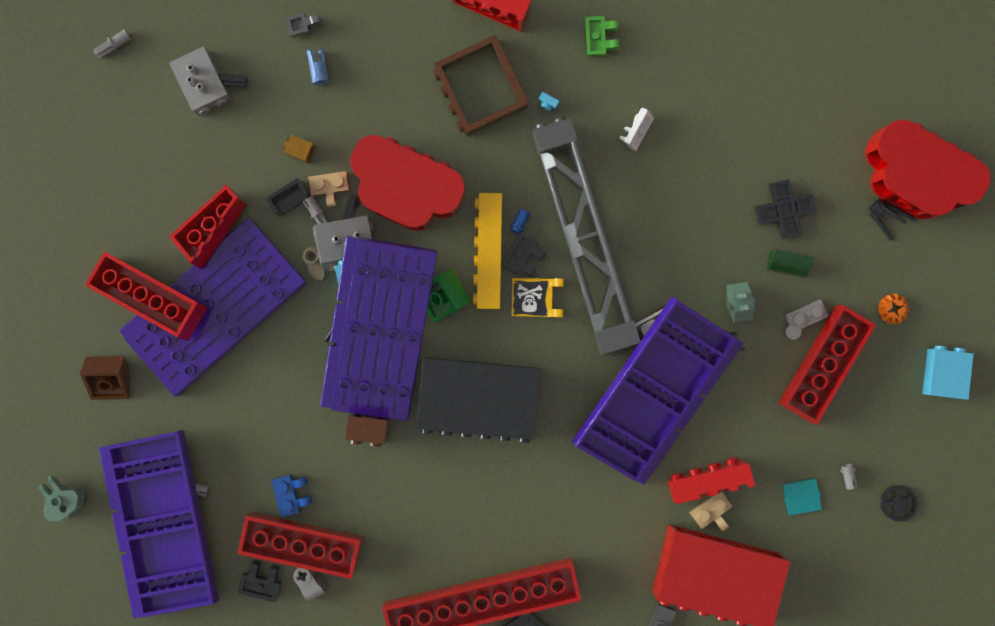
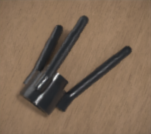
[869,198,916,241]

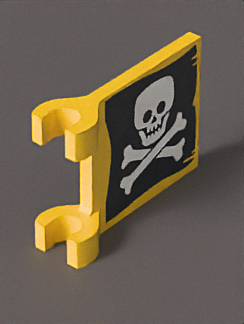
[511,278,564,317]

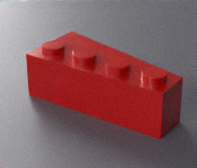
[452,0,531,32]
[169,184,247,269]
[667,457,755,504]

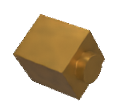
[283,134,316,164]

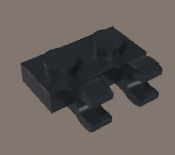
[502,232,546,277]
[238,560,281,602]

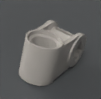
[293,567,327,603]

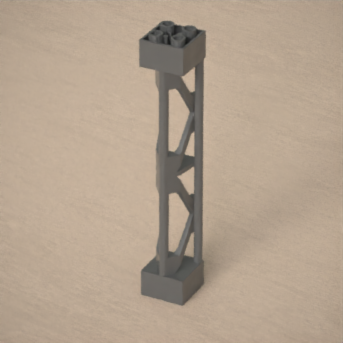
[532,117,640,354]

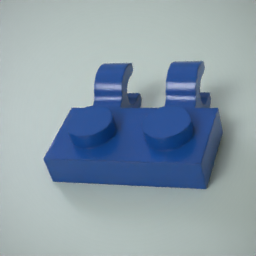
[271,475,312,517]

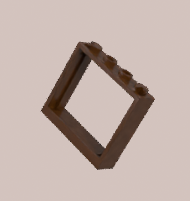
[433,35,529,136]

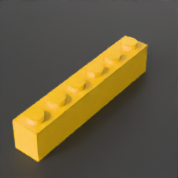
[473,193,502,309]

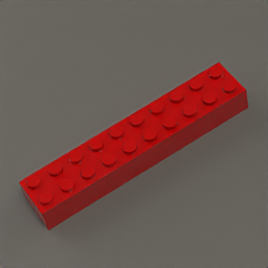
[382,557,582,626]

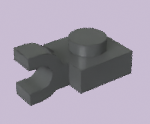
[286,13,323,38]

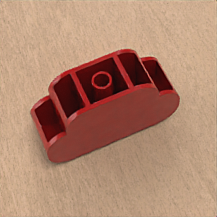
[865,120,991,220]
[351,135,466,231]

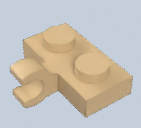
[308,171,350,208]
[689,491,733,531]

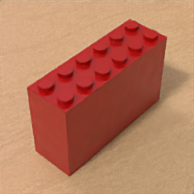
[652,524,790,626]

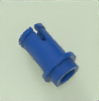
[510,209,531,234]

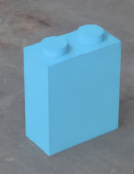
[922,345,974,400]

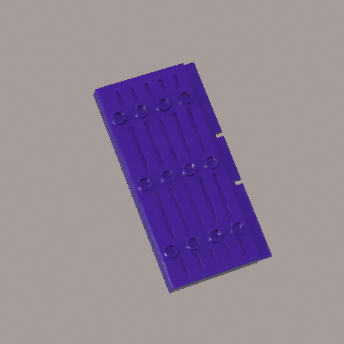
[119,217,308,397]
[320,236,438,421]
[572,296,744,485]
[98,430,219,618]

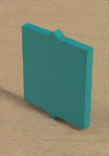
[782,478,822,516]

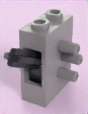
[169,46,248,115]
[313,195,373,265]

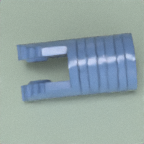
[307,49,329,85]

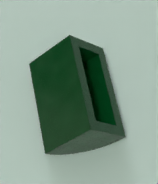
[767,249,814,277]

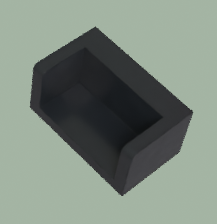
[266,178,311,217]

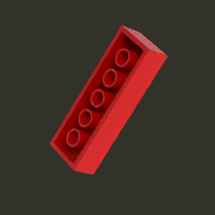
[85,252,208,341]
[777,305,876,425]
[237,512,363,579]

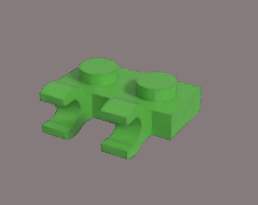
[585,16,619,57]

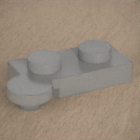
[784,299,829,340]

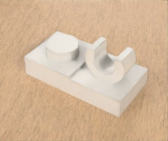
[619,108,654,151]

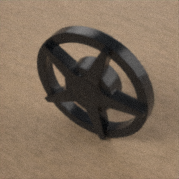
[881,485,918,522]

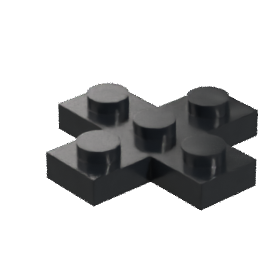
[755,179,817,240]

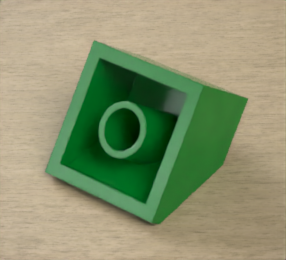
[427,269,471,323]

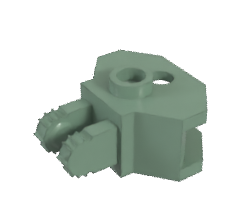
[726,282,756,323]
[38,475,86,522]

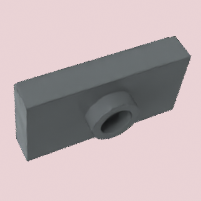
[649,603,676,626]

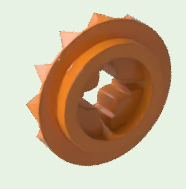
[878,294,910,324]

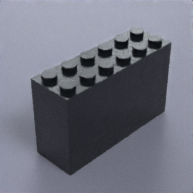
[416,357,541,443]

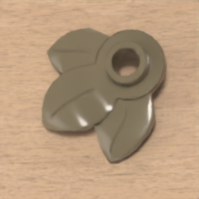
[302,247,339,281]

